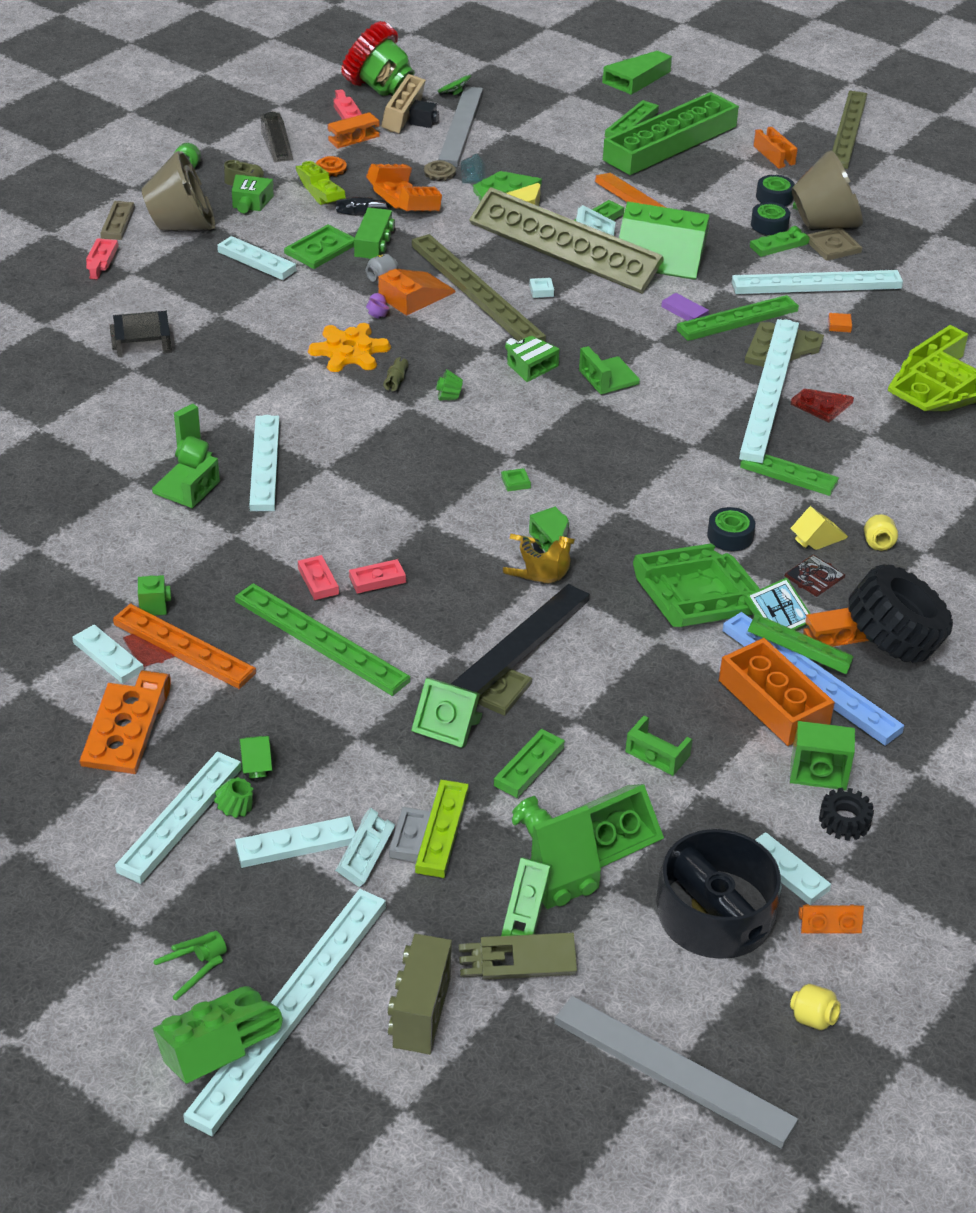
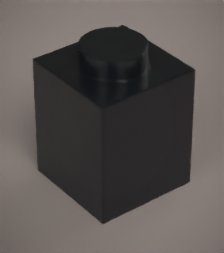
[409,100,439,128]

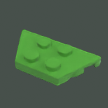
[473,171,542,202]

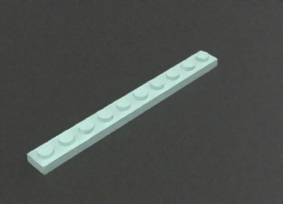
[739,319,799,463]
[184,889,386,1137]

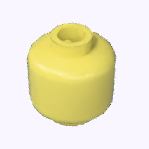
[864,514,898,551]
[790,984,841,1030]

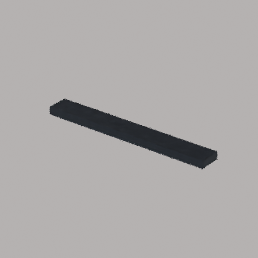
[451,584,590,695]

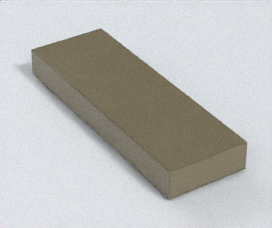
[100,201,135,240]

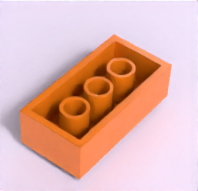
[719,638,835,746]

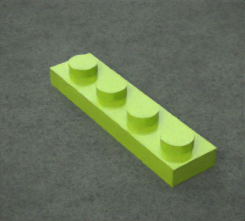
[415,779,469,878]

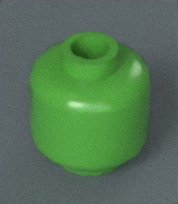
[174,143,201,168]
[175,436,212,469]

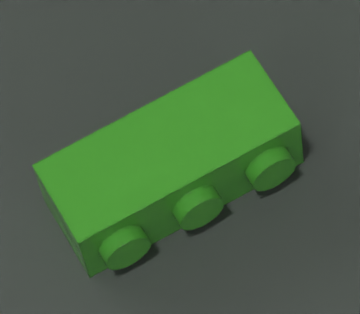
[354,208,395,259]

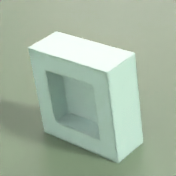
[529,278,554,298]

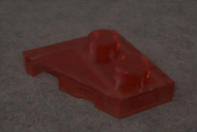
[791,388,854,423]

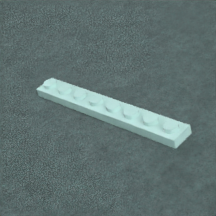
[732,270,903,294]

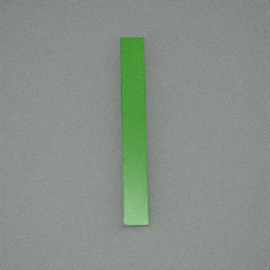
[235,583,410,696]

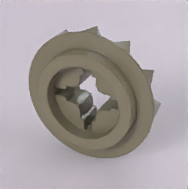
[424,160,455,181]

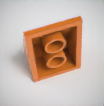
[378,269,455,316]

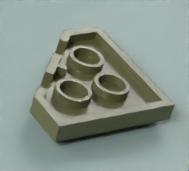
[745,322,824,367]

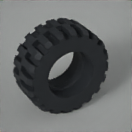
[848,564,953,663]

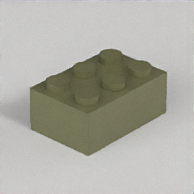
[388,933,452,1055]

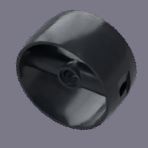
[656,829,781,959]

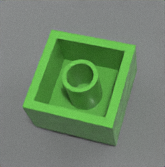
[790,721,855,790]

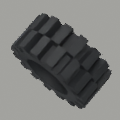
[819,788,874,841]

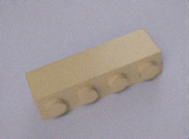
[381,74,426,133]

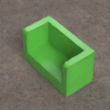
[625,716,693,776]

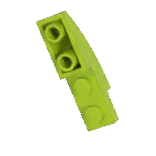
[295,161,346,205]

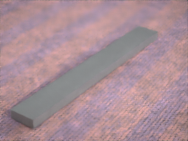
[438,86,483,167]
[555,996,798,1149]

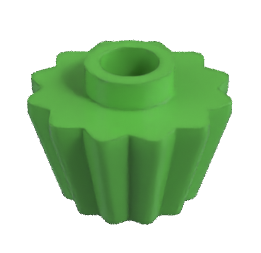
[436,369,463,400]
[214,777,253,818]

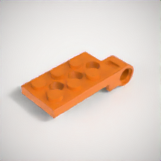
[80,670,171,774]

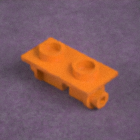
[798,904,864,933]

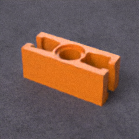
[328,112,379,149]
[754,126,798,168]
[803,608,869,647]

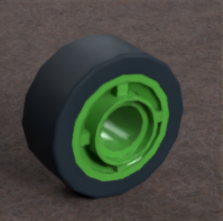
[756,175,795,206]
[751,202,791,235]
[707,507,756,551]

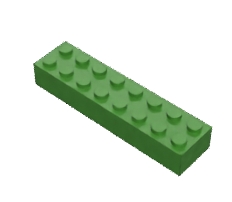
[603,92,739,175]

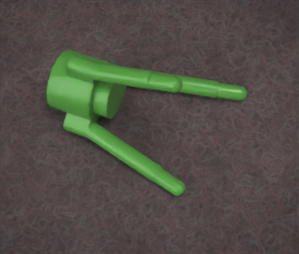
[154,931,227,1000]

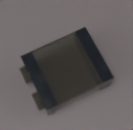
[109,310,172,358]

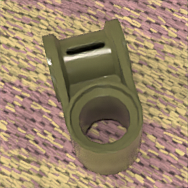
[224,160,264,186]

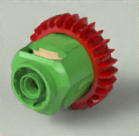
[341,21,415,96]

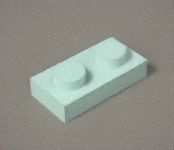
[576,205,616,236]

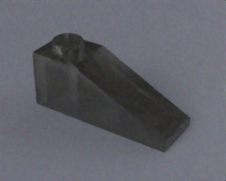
[260,112,293,162]

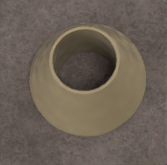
[791,150,863,229]
[142,151,216,230]

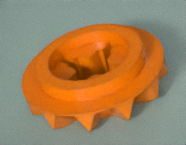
[315,156,347,177]

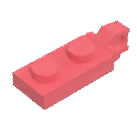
[333,89,362,120]
[86,238,118,280]

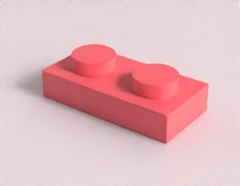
[298,555,339,600]
[349,559,406,594]

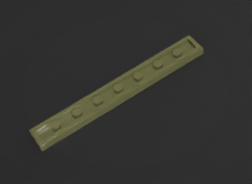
[832,90,867,169]

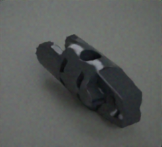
[336,197,389,215]

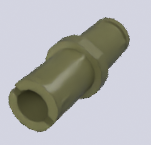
[383,357,408,391]

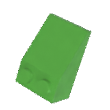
[531,805,601,909]

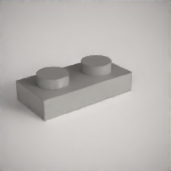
[389,807,431,862]

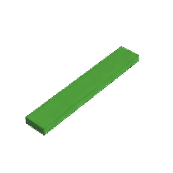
[677,295,799,341]

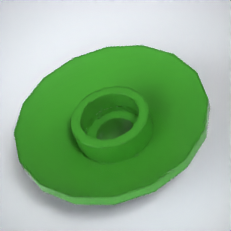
[437,75,471,95]

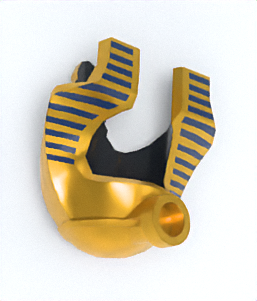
[503,533,575,583]

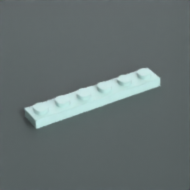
[249,415,279,511]
[115,752,242,884]

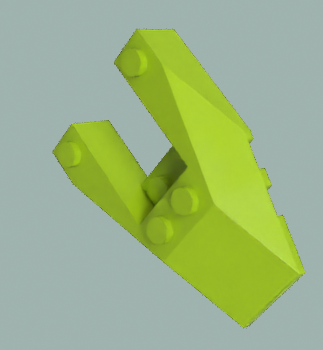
[887,325,976,411]

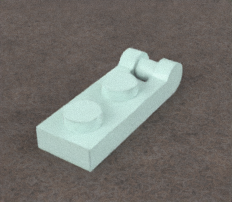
[335,808,395,887]

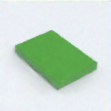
[284,224,354,269]

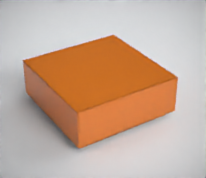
[828,313,852,332]

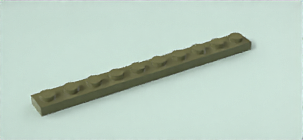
[412,234,546,342]

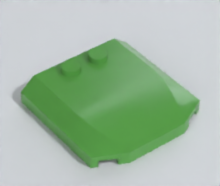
[633,543,759,627]

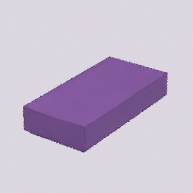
[661,293,709,321]

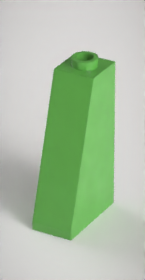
[602,50,672,95]

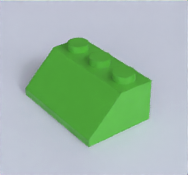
[564,784,664,868]

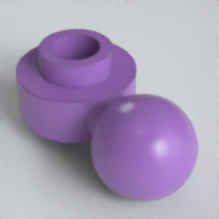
[366,293,389,318]

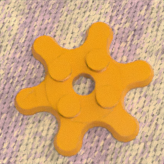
[308,323,391,372]

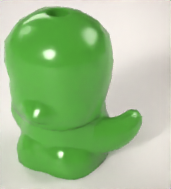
[512,796,553,838]

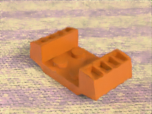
[366,164,442,211]

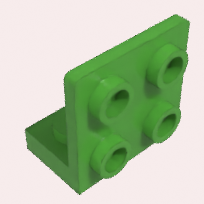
[579,346,640,395]
[152,456,220,508]

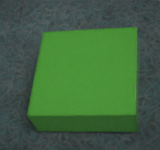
[501,468,531,492]

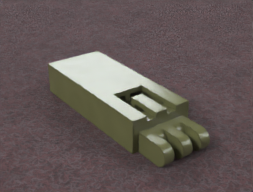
[458,933,577,980]

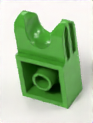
[152,986,282,1084]

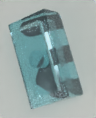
[461,153,486,183]

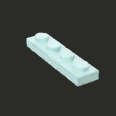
[217,236,296,280]
[235,816,355,868]

